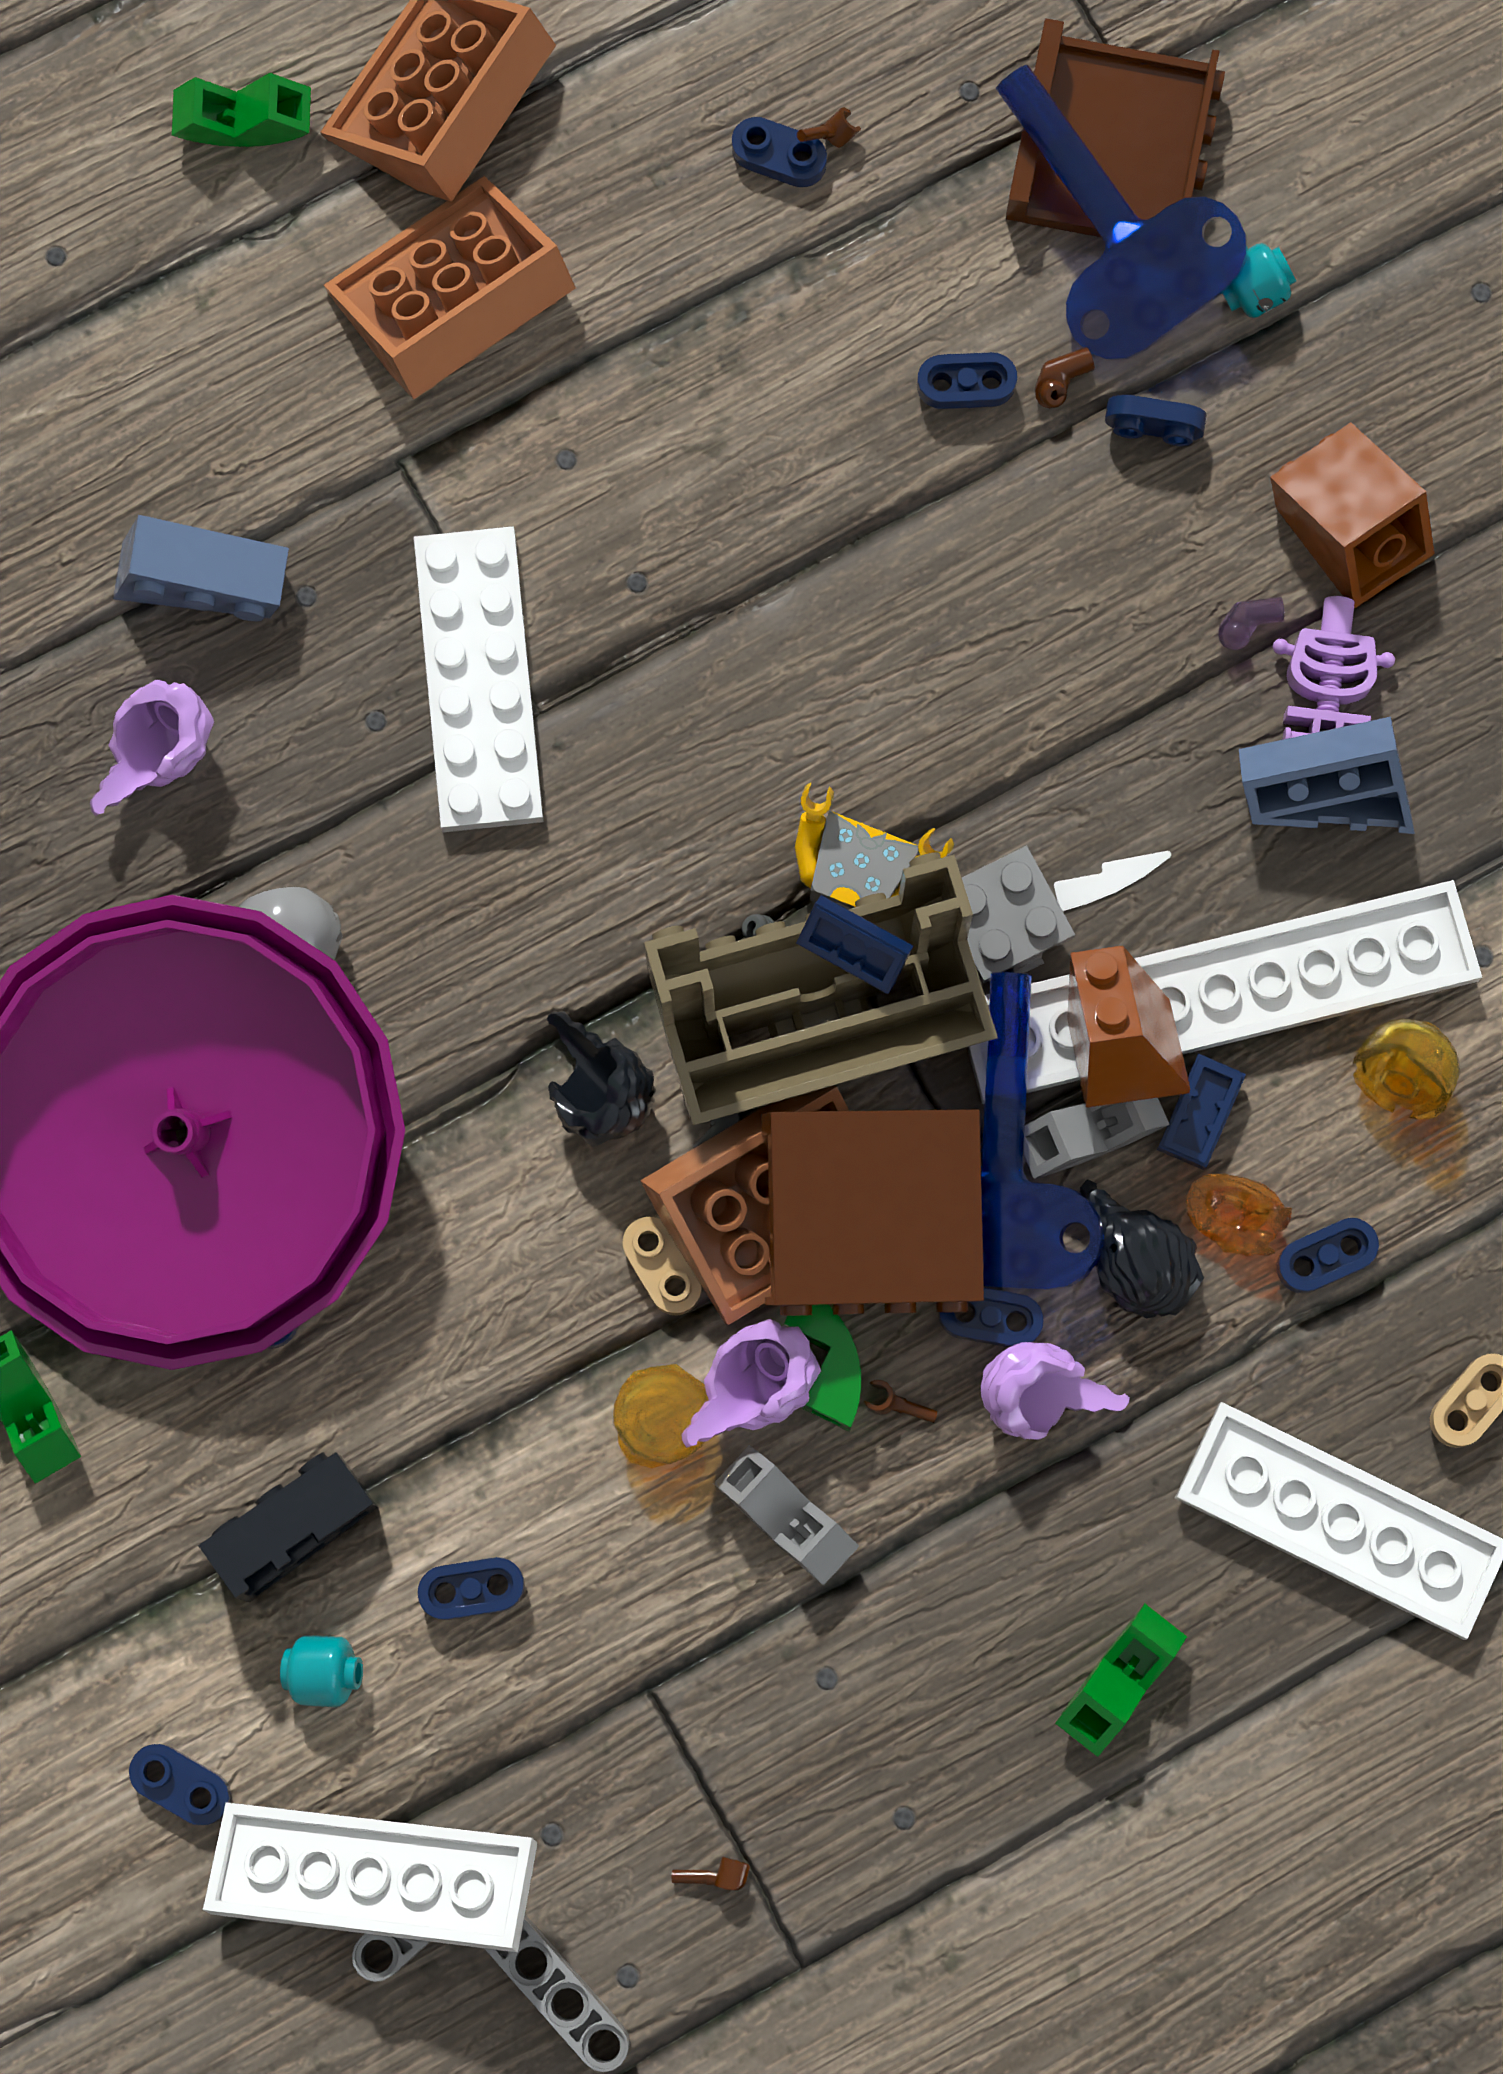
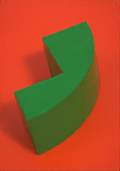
[171,73,311,147]
[783,1304,861,1432]
[0,1330,81,1484]
[1055,1604,1187,1757]

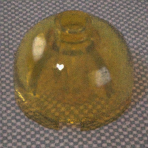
[1352,1018,1460,1120]

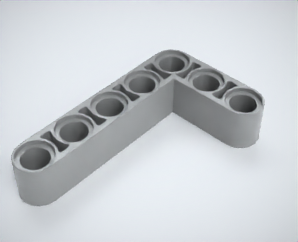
[352,1914,630,2072]

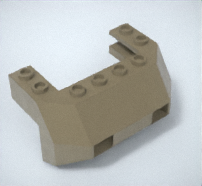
[644,852,998,1126]

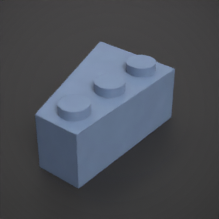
[113,515,289,621]
[1239,717,1415,834]

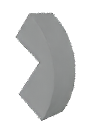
[1014,1098,1169,1179]
[714,1445,859,1586]

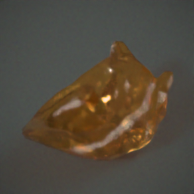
[1186,1174,1292,1256]

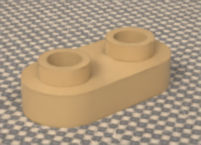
[623,1217,702,1315]
[1430,1354,1503,1448]

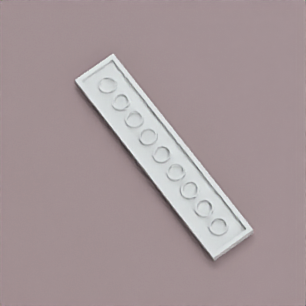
[967,880,1482,1104]

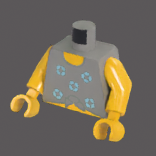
[795,783,954,909]

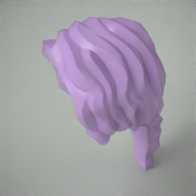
[90,680,214,816]
[682,1319,821,1448]
[981,1342,1130,1440]

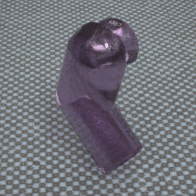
[1218,597,1284,650]

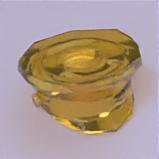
[613,1364,708,1468]

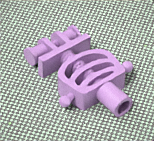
[1273,596,1395,740]

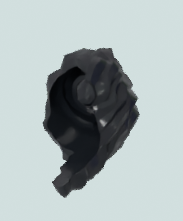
[547,1011,656,1147]
[1080,1179,1204,1319]

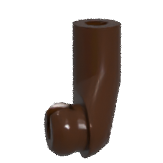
[1034,347,1095,409]

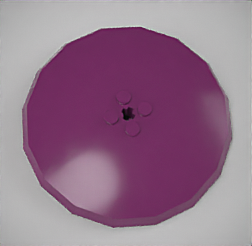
[0,895,406,1370]

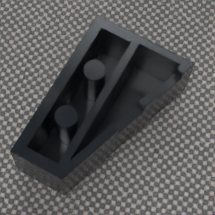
[198,1452,378,1603]

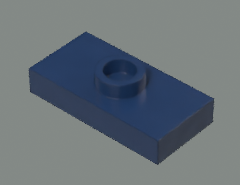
[796,895,914,994]
[1157,1054,1246,1170]

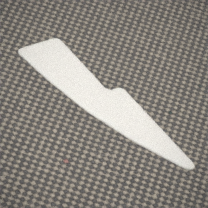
[1054,851,1171,911]

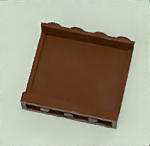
[1005,18,1225,252]
[761,1110,984,1316]

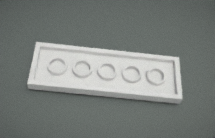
[414,526,544,832]
[1175,1402,1503,1640]
[203,1803,537,1952]

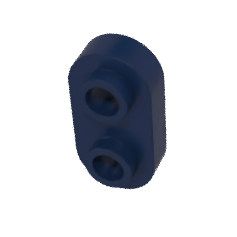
[732,117,827,187]
[917,352,1017,409]
[1105,395,1207,446]
[1277,1218,1379,1293]
[938,1288,1043,1347]
[418,1557,525,1620]
[129,1744,232,1825]

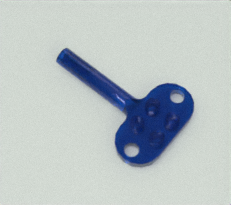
[996,65,1248,360]
[981,972,1104,1290]

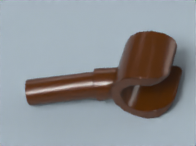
[797,107,861,148]
[864,1380,938,1423]
[671,1857,750,1891]

